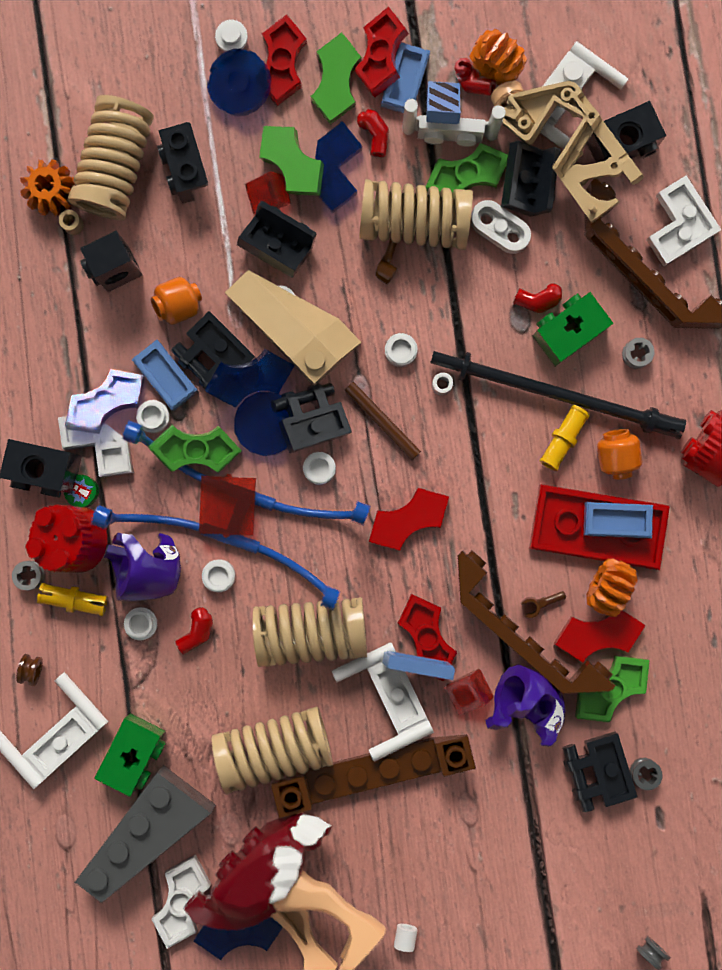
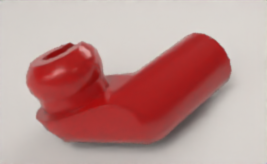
[454,58,497,96]
[357,109,389,157]
[513,283,562,313]
[175,607,213,655]

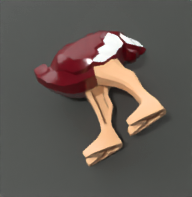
[183,813,386,970]

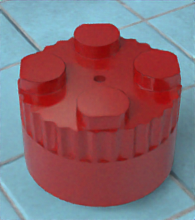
[681,410,722,487]
[25,504,108,573]

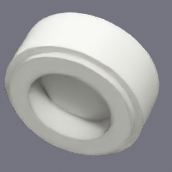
[385,333,417,367]
[303,452,336,485]
[202,559,236,592]

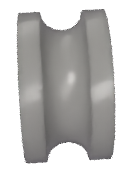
[622,337,655,369]
[12,561,45,591]

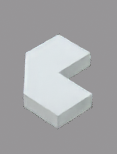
[58,413,134,478]

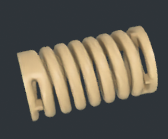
[68,95,154,220]
[359,179,473,250]
[253,597,367,667]
[212,707,333,794]

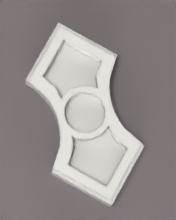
[151,854,211,949]

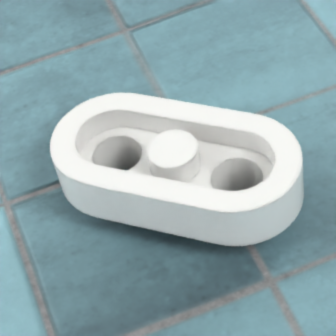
[470,200,531,254]

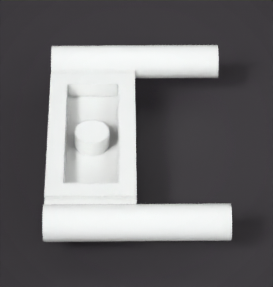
[540,41,628,149]
[402,99,505,146]
[332,642,434,762]
[0,672,109,789]

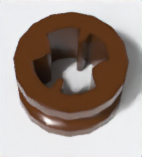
[16,654,43,687]

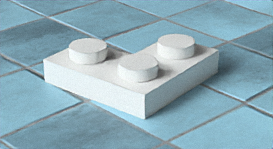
[647,176,722,267]

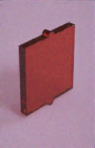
[199,474,256,538]

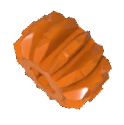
[469,29,527,86]
[20,159,75,216]
[586,559,637,617]

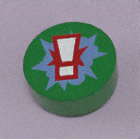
[64,474,99,507]

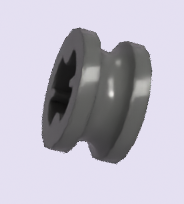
[630,757,663,790]
[636,936,671,970]

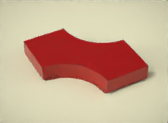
[354,6,409,98]
[256,14,307,106]
[369,488,449,551]
[398,594,457,682]
[553,610,646,663]

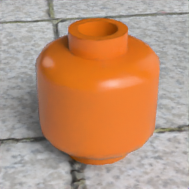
[150,276,202,325]
[597,429,643,480]

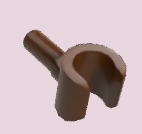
[375,238,397,284]
[521,591,566,618]

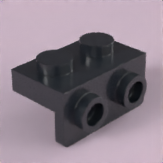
[157,122,209,204]
[501,140,561,217]
[237,201,317,278]

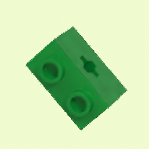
[532,292,614,367]
[94,713,166,797]

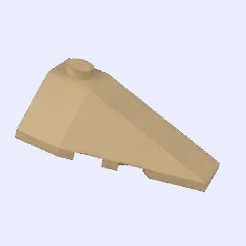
[225,270,361,385]

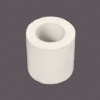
[432,373,453,395]
[394,924,418,952]

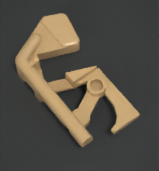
[502,81,644,223]

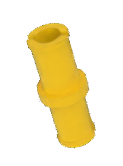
[539,405,590,472]
[37,583,108,617]

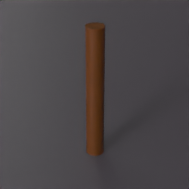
[344,381,421,460]

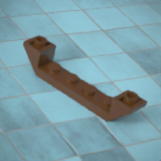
[585,178,722,329]
[458,550,615,693]
[271,735,476,818]

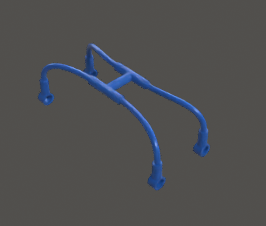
[92,421,370,610]

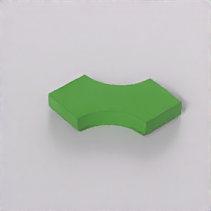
[311,32,362,125]
[259,126,324,196]
[426,143,508,193]
[148,425,242,473]
[575,655,650,722]

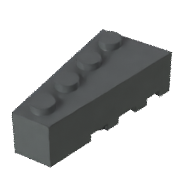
[75,765,216,903]

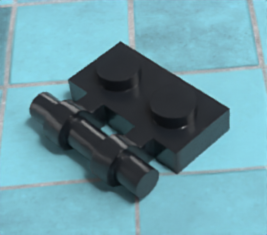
[171,311,256,397]
[271,383,352,454]
[562,731,638,812]

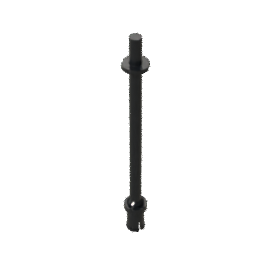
[430,351,686,440]

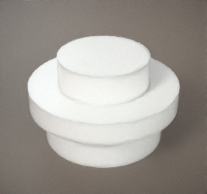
[215,20,248,53]
[136,400,170,433]
[124,607,158,641]

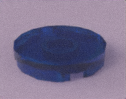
[207,48,271,116]
[234,392,289,457]

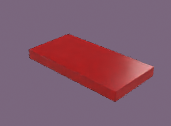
[529,484,670,570]

